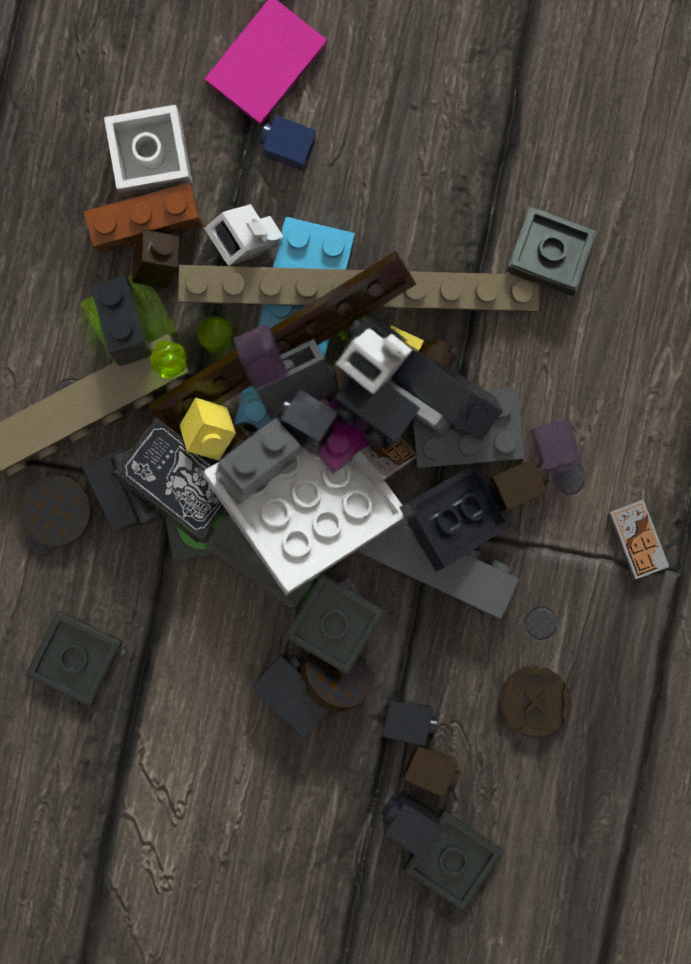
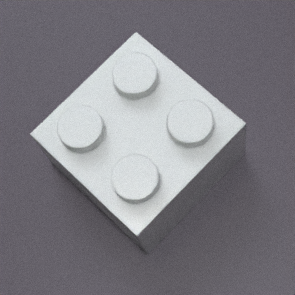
[104,105,193,198]

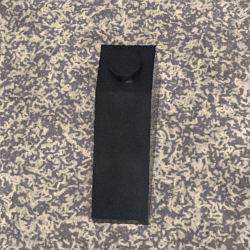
[391,343,503,441]

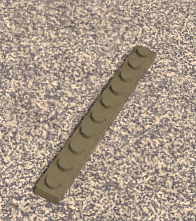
[178,265,539,312]

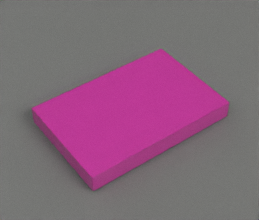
[205,0,327,126]

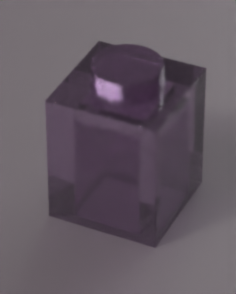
[234,323,289,389]
[530,417,581,475]

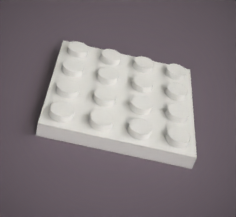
[203,398,405,596]

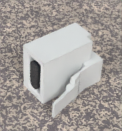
[204,204,283,266]
[336,328,412,394]

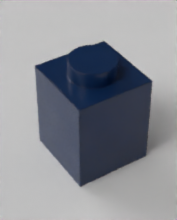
[259,115,317,172]

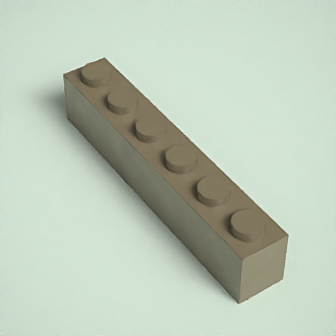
[0,334,192,477]

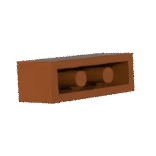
[83,182,202,254]

